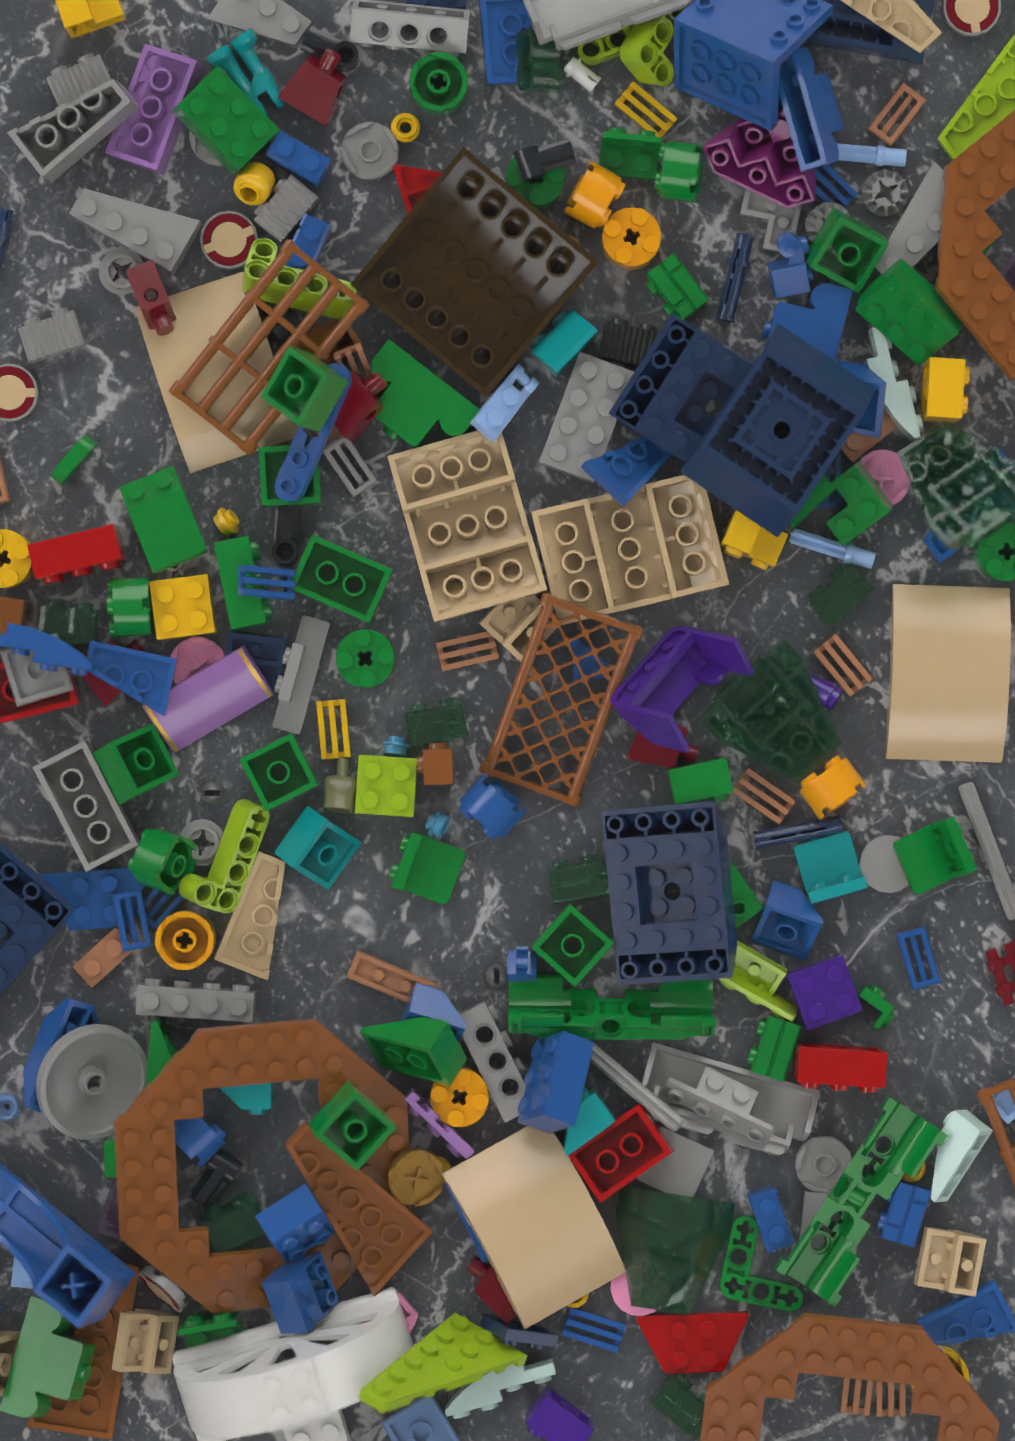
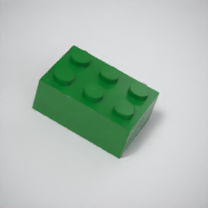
[171,66,279,175]
[855,258,962,366]
[292,534,394,624]
[213,536,273,631]

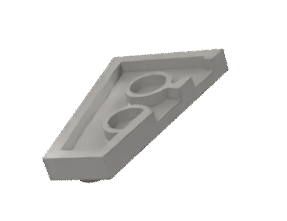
[207,0,312,47]

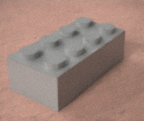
[539,352,634,484]
[32,740,140,872]

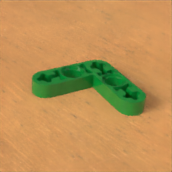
[719,1214,803,1311]

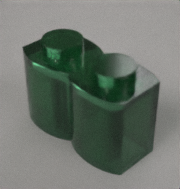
[516,29,563,93]
[38,601,99,645]

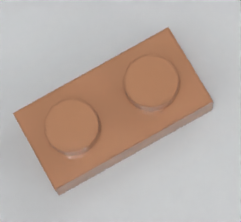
[840,410,897,464]
[72,927,134,988]

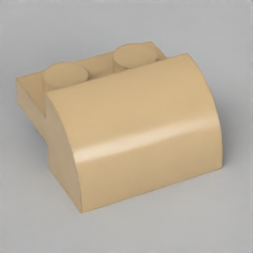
[478,595,558,662]
[914,1226,987,1297]
[112,1308,180,1374]

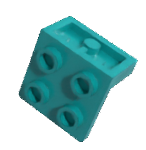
[793,831,868,904]

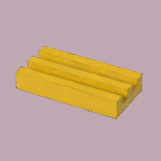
[614,81,678,139]
[316,699,351,760]

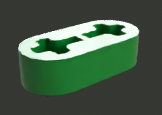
[50,434,97,486]

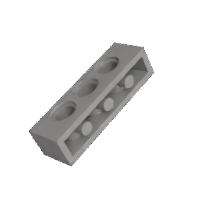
[350,0,471,56]
[459,1000,526,1123]

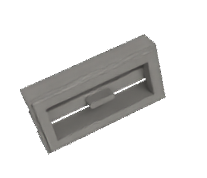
[323,434,377,497]

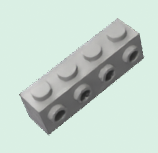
[135,978,257,1022]

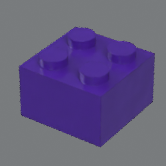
[786,954,863,1030]
[525,1385,594,1441]

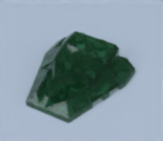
[898,421,1015,549]
[699,639,842,784]
[615,1186,735,1315]

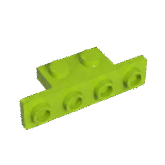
[719,940,798,1021]

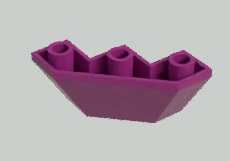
[702,100,816,209]

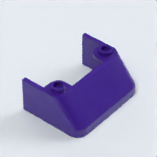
[611,626,755,753]

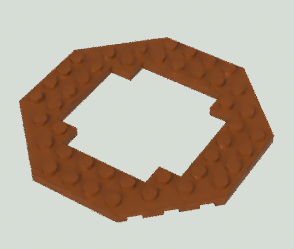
[935,110,1015,381]
[113,1018,411,1313]
[699,1313,999,1441]

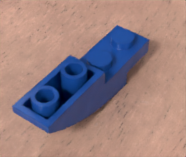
[0,623,95,676]

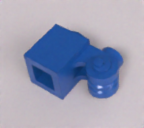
[767,231,813,299]

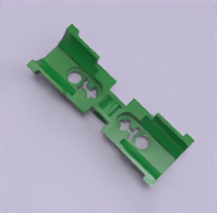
[508,975,716,1040]
[774,1095,948,1307]

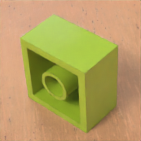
[355,754,417,817]

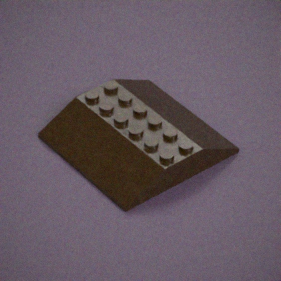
[351,147,599,397]

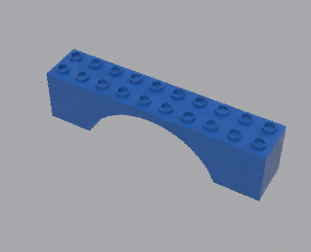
[0,1163,136,1328]

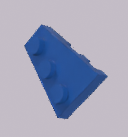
[478,0,530,86]
[581,436,672,507]
[87,640,178,716]
[917,1279,1015,1346]

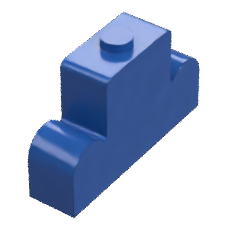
[779,47,843,172]
[762,283,853,361]

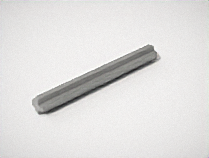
[958,782,1015,920]
[584,1038,684,1131]

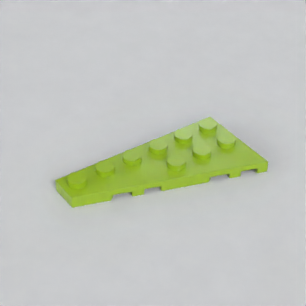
[937,34,1015,161]
[358,1313,527,1413]

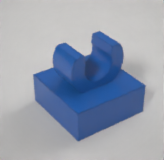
[507,946,537,982]

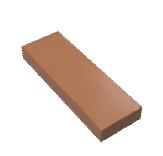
[346,950,438,1003]

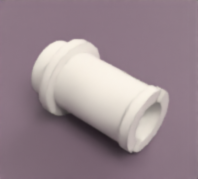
[563,57,601,93]

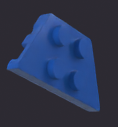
[38,867,144,931]

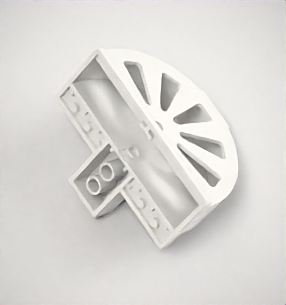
[172,1287,414,1441]

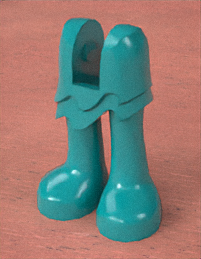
[206,29,285,117]

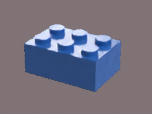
[518,1031,594,1133]

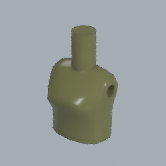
[323,758,357,814]

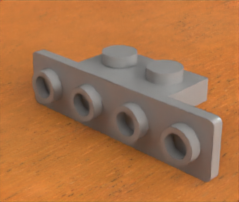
[272,615,330,734]
[661,1067,775,1144]

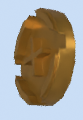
[387,1148,445,1206]

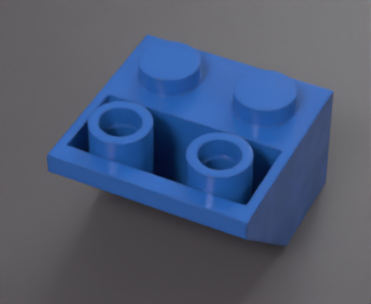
[255,1184,336,1264]
[261,1251,339,1334]

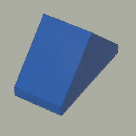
[570,636,613,681]

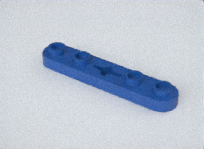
[275,363,352,503]

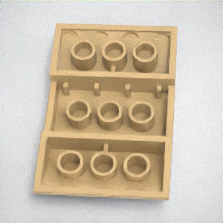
[135,271,298,473]
[387,430,547,623]
[531,475,729,625]
[885,584,1011,763]
[442,1126,626,1329]

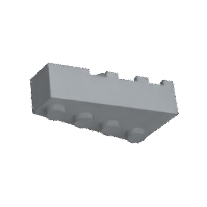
[7,79,140,182]
[872,161,944,277]
[69,188,202,275]

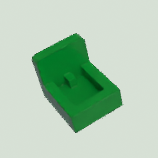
[857,985,895,1031]

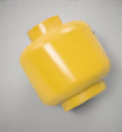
[233,162,275,206]

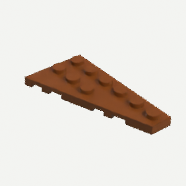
[285,1121,433,1296]
[26,1262,141,1440]

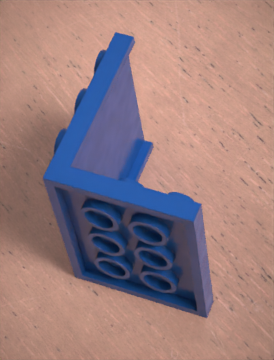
[674,0,833,131]

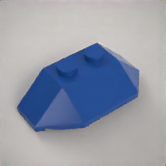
[23,997,99,1113]

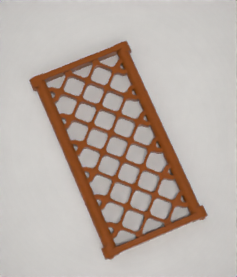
[479,593,644,807]

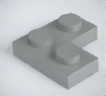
[740,188,802,253]

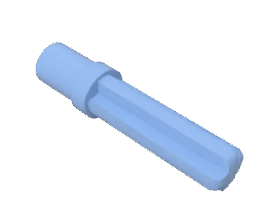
[837,143,907,167]
[789,528,876,569]

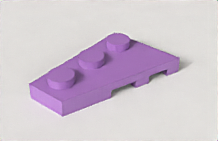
[405,1088,475,1160]

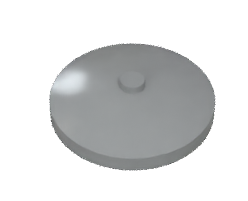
[36,1024,148,1140]

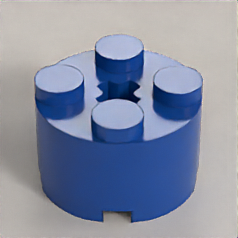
[459,773,527,840]
[174,1110,226,1168]

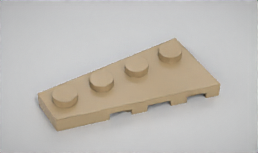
[840,0,942,53]
[213,851,285,980]

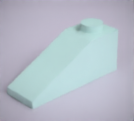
[931,1110,993,1202]

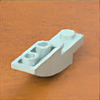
[863,327,923,441]
[445,1358,556,1419]

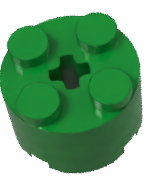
[409,52,468,116]
[655,140,704,203]
[506,157,565,210]
[973,522,1015,582]
[107,577,153,637]
[336,629,395,688]
[128,828,196,895]

